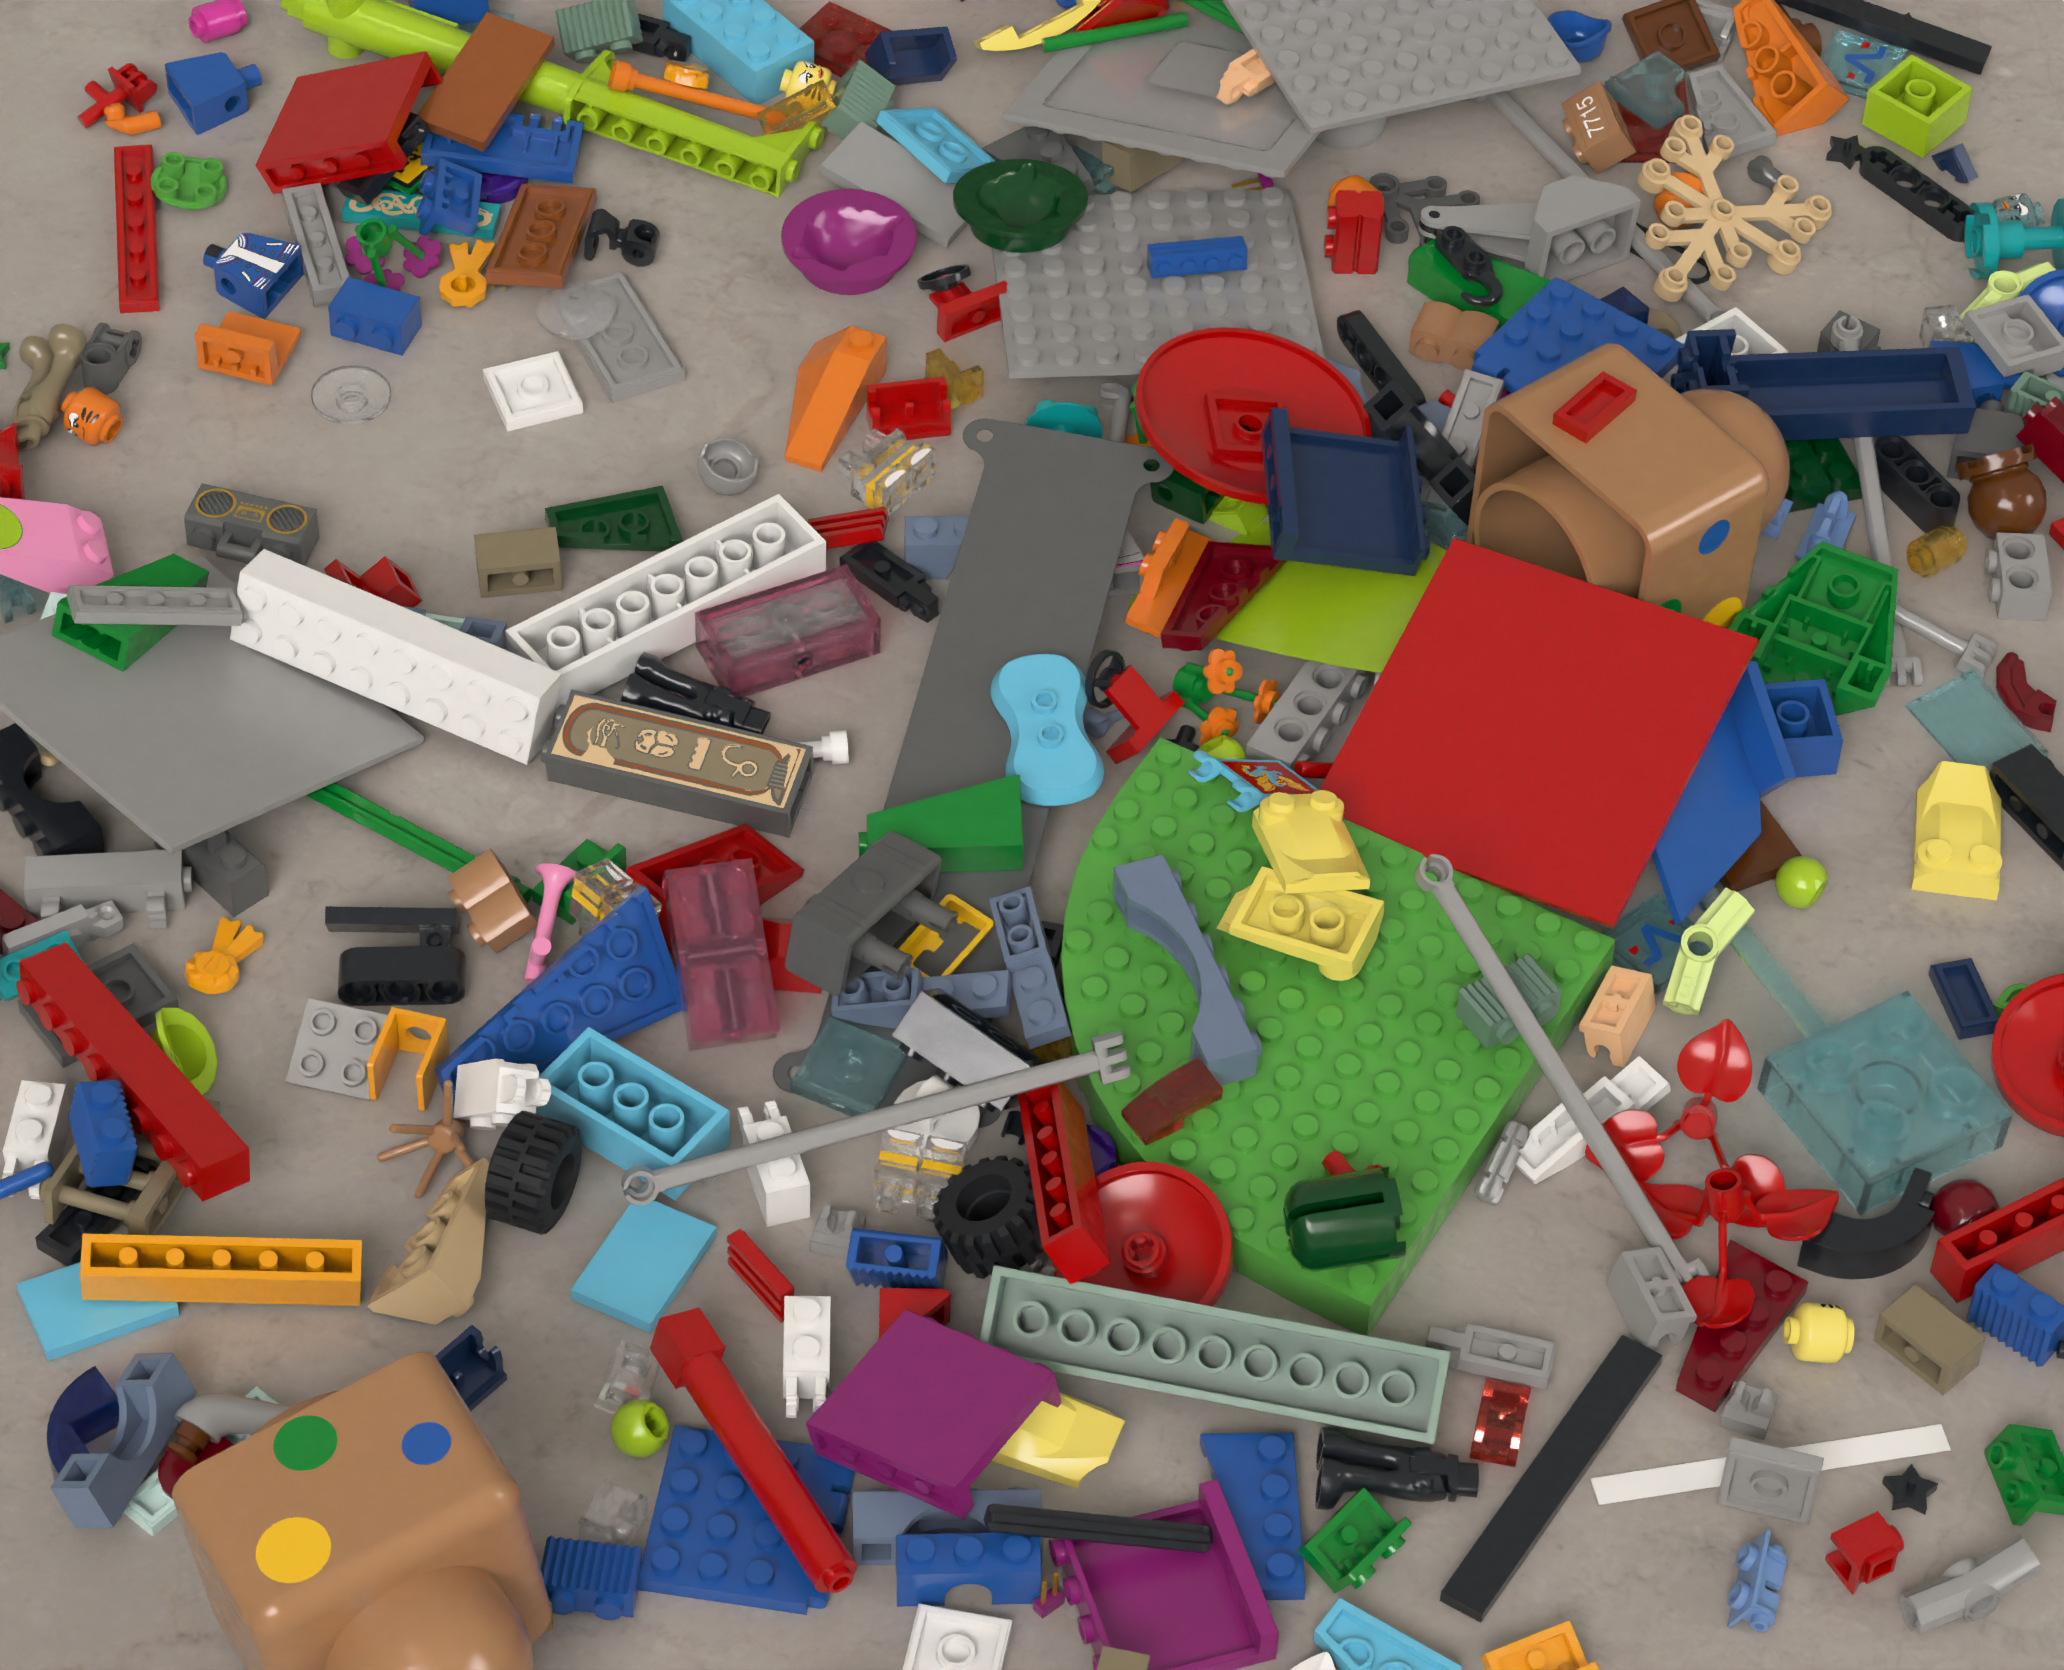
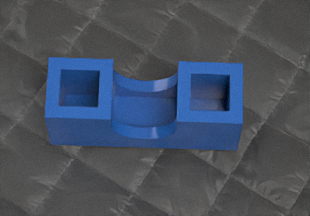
[896,1533,1041,1607]

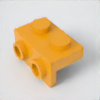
[1480,1620,1599,1670]

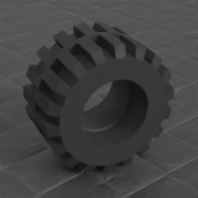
[485,1111,582,1235]
[932,1156,1045,1279]

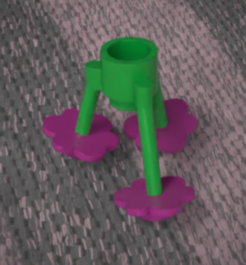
[345,218,442,291]

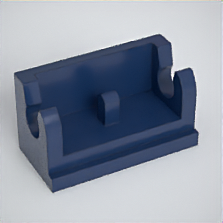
[435,1325,507,1411]

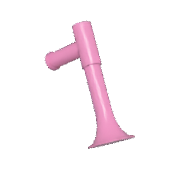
[523,863,579,984]

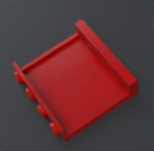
[255,51,443,194]

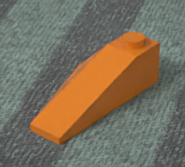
[1732,0,1850,137]
[785,326,887,472]

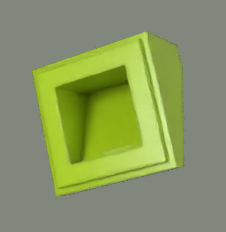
[1208,496,1268,535]

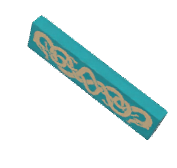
[342,190,501,240]

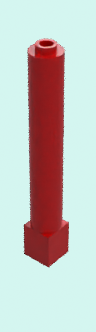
[650,1307,857,1593]

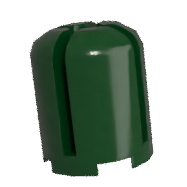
[1283,1166,1406,1272]

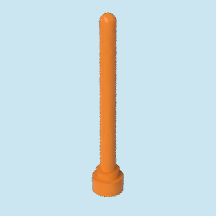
[608,59,786,125]

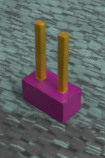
[1231,173,1274,190]
[1033,1572,1065,1619]

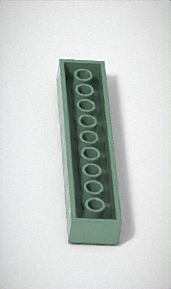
[979,1265,1452,1444]

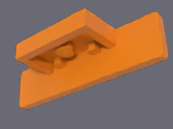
[1124,518,1215,638]

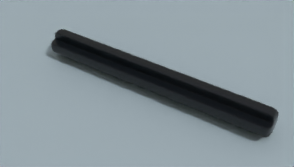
[984,1503,1212,1553]

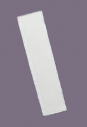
[1516,1056,1671,1184]

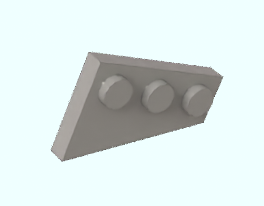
[1687,64,1777,158]

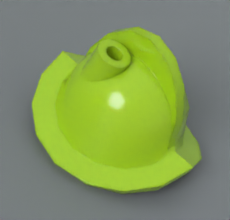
[148,1008,218,1096]

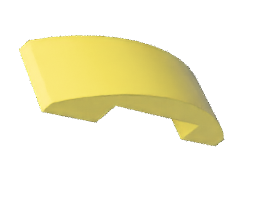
[973,0,1101,51]

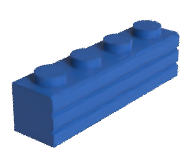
[1146,236,1248,278]

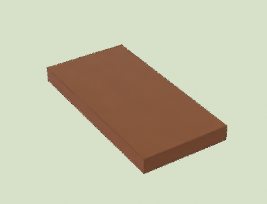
[417,12,555,152]
[485,184,597,288]

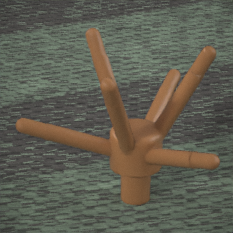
[377,1080,474,1199]

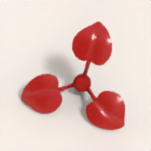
[1585,1019,1785,1228]
[1637,1169,1839,1329]

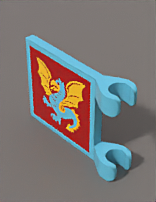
[1188,750,1318,812]

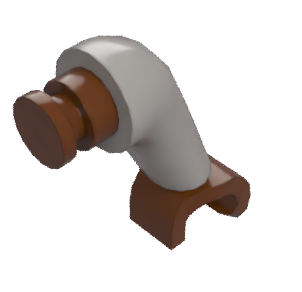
[165,1393,289,1465]

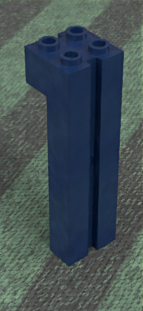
[1670,329,1976,440]

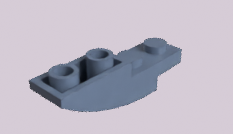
[989,886,1072,1049]
[831,968,1012,1029]

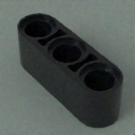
[1875,436,1960,537]
[337,946,466,1006]

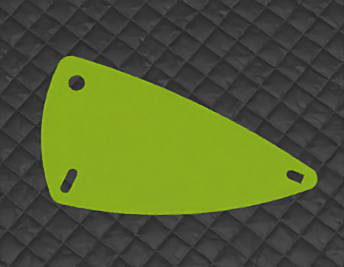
[1128,520,1447,673]

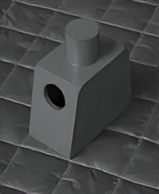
[1947,400,2025,480]

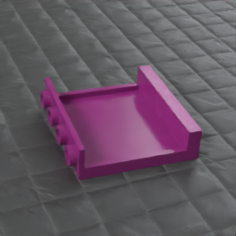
[806,1310,1062,1519]
[1049,1479,1279,1670]

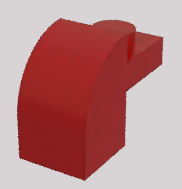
[324,556,422,608]

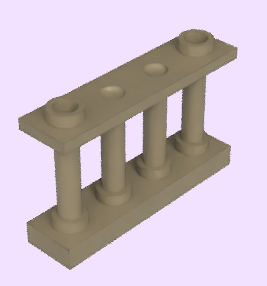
[40,1098,220,1235]

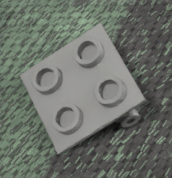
[285,998,388,1101]

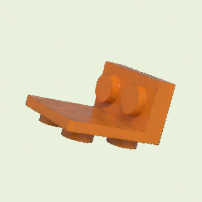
[195,311,301,386]

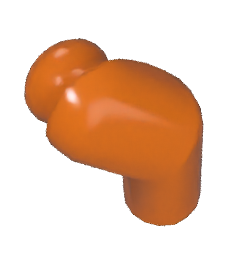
[104,103,161,136]

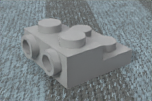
[1961,294,2064,377]

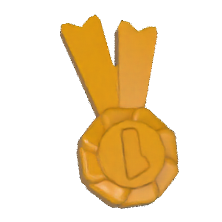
[663,61,709,89]
[439,239,495,308]
[184,917,264,994]

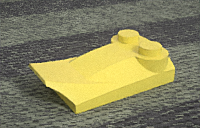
[1911,761,2003,900]
[1252,790,1370,894]
[1216,866,1384,981]
[991,1392,1126,1489]

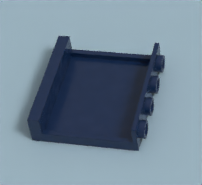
[1261,407,1430,576]

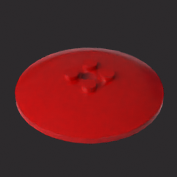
[1134,327,1372,505]

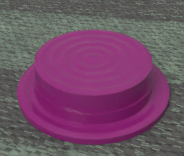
[781,189,917,295]

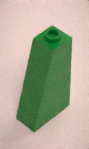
[1407,239,1551,329]
[52,554,209,672]
[858,775,1023,872]

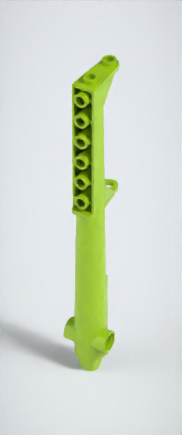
[280,0,825,198]

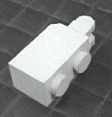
[453,1058,552,1130]
[2,1080,70,1200]
[737,1100,810,1227]
[783,1296,831,1418]

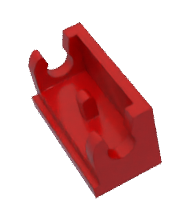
[866,377,951,444]

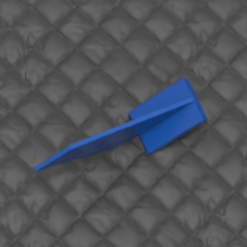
[1652,661,1797,926]

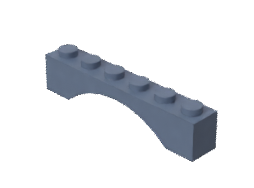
[1112,854,1262,1090]

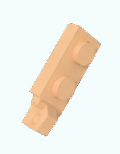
[1216,48,1275,105]

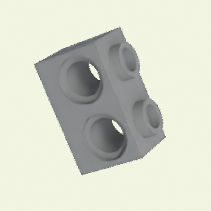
[1985,532,2053,621]

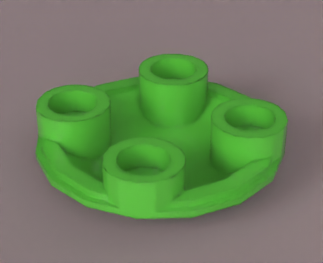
[151,152,227,210]

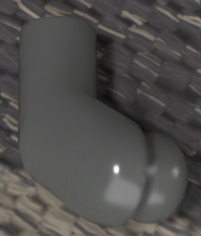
[1747,155,1787,191]

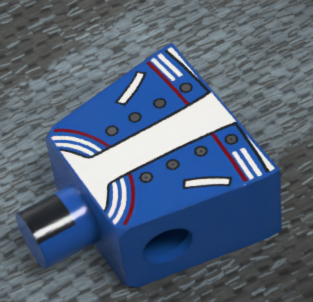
[203,233,304,319]

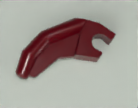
[1996,652,2057,732]

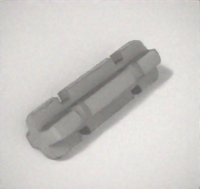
[1475,1121,1529,1204]

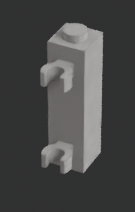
[23,850,193,929]

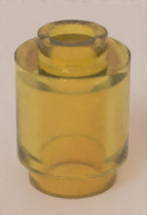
[1906,526,1967,578]

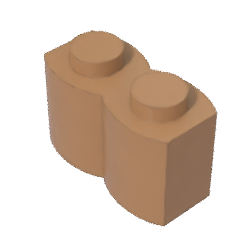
[1409,301,1499,371]
[447,848,538,953]

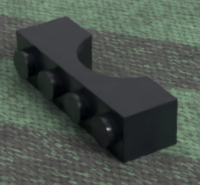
[1363,380,1476,526]
[0,723,105,856]

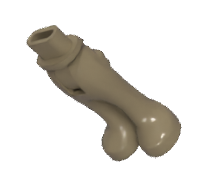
[12,323,87,452]

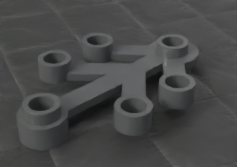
[1369,173,1485,252]

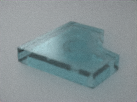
[1604,51,1685,130]

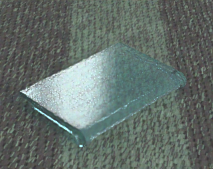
[1906,670,2049,775]

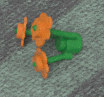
[1173,648,1281,745]

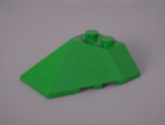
[1729,542,1898,716]

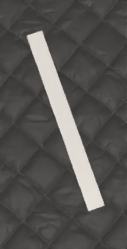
[1590,1424,1951,1505]

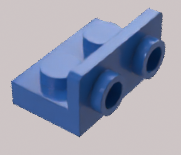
[416,158,482,237]

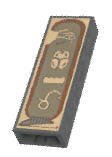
[541,690,814,838]

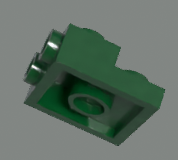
[1784,438,1862,513]

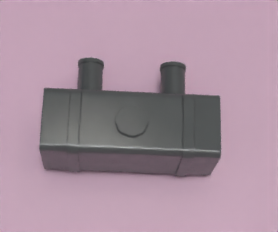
[785,831,959,996]

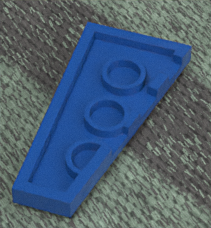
[1200,1433,1306,1600]

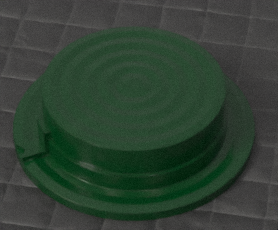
[953,159,1088,253]

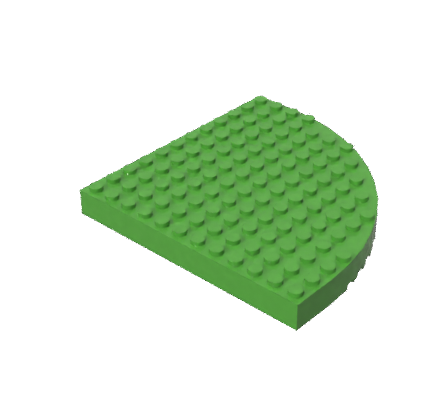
[1060,737,1616,1336]

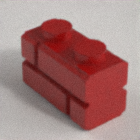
[1324,190,1384,274]

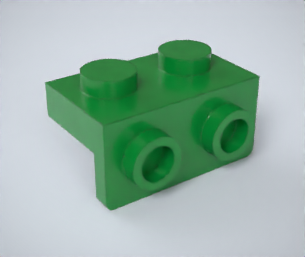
[1297,1487,1412,1593]

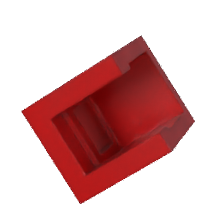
[1825,1511,1904,1595]

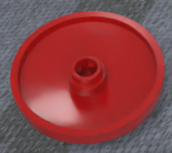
[1991,974,2064,1137]
[1052,1162,1234,1307]

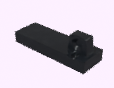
[325,906,460,946]

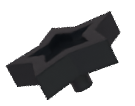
[1826,135,1865,170]
[1882,1464,1938,1515]

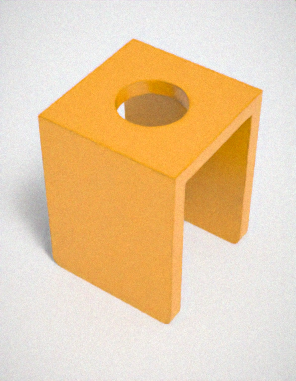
[367,1007,449,1111]

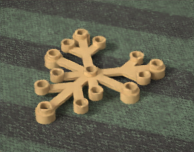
[1637,115,1832,302]

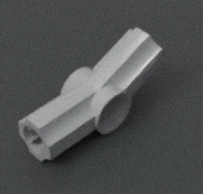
[1899,1533,2044,1634]

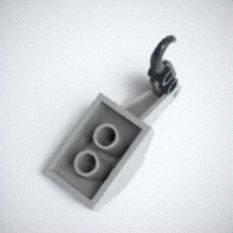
[1418,175,1641,307]

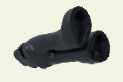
[620,652,771,735]
[1315,1427,1479,1510]

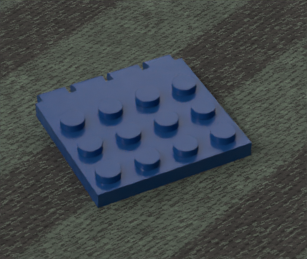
[1472,277,1684,393]
[638,1425,855,1615]

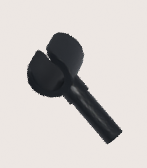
[1001,1111,1025,1145]

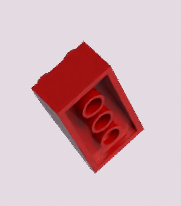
[618,824,804,957]

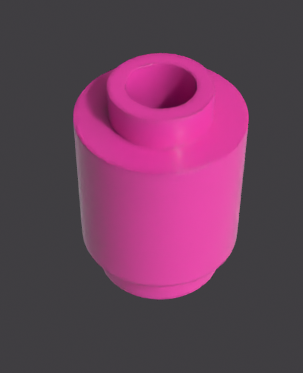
[188,0,247,43]

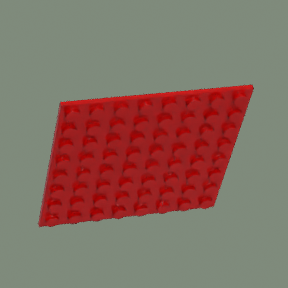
[1319,538,1759,929]

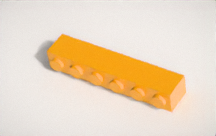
[80,1234,362,1306]

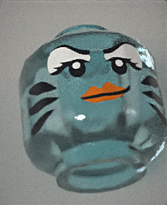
[1992,193,2045,227]

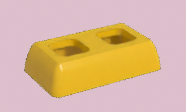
[898,894,994,977]

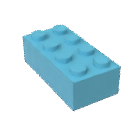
[662,0,814,105]
[536,1027,730,1200]

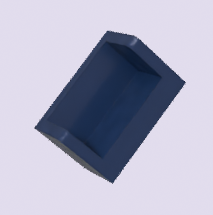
[865,26,957,85]

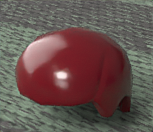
[1930,1179,2000,1236]

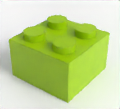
[1862,54,1973,158]

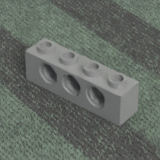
[1245,660,1369,771]

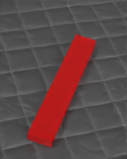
[114,144,160,314]

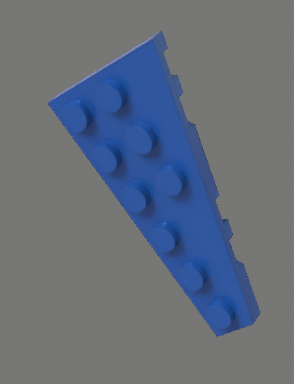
[434,885,688,1111]

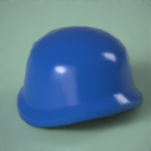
[1547,10,1612,63]

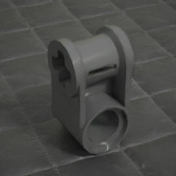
[80,322,142,395]

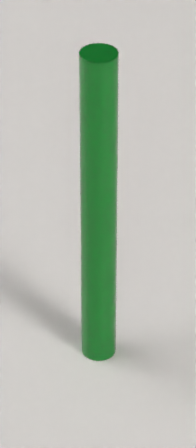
[1042,12,1189,53]

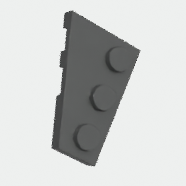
[982,126,1096,192]

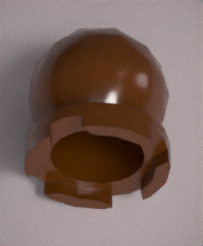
[1955,443,2047,540]

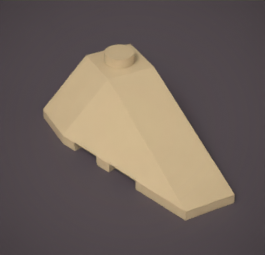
[367,1157,490,1325]

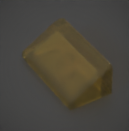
[756,79,836,135]

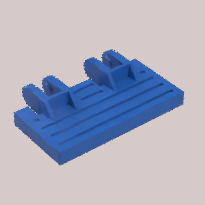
[421,113,584,184]

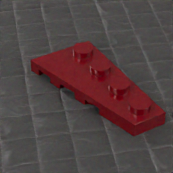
[1160,541,1288,651]
[1675,1239,1808,1412]

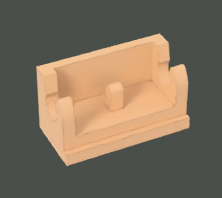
[1579,965,1656,1068]

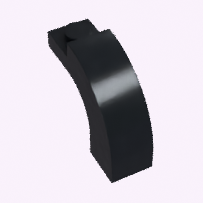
[1797,1167,1935,1279]

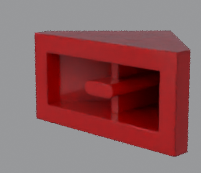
[879,1288,951,1339]

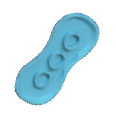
[990,654,1104,806]

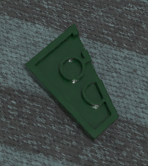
[545,486,683,552]

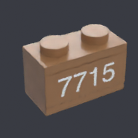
[1561,81,1637,175]

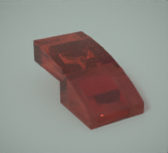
[1121,1058,1223,1146]
[1469,1379,1531,1467]

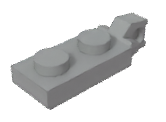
[2,900,123,957]
[1425,1323,1556,1390]

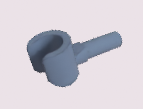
[1083,707,1125,739]

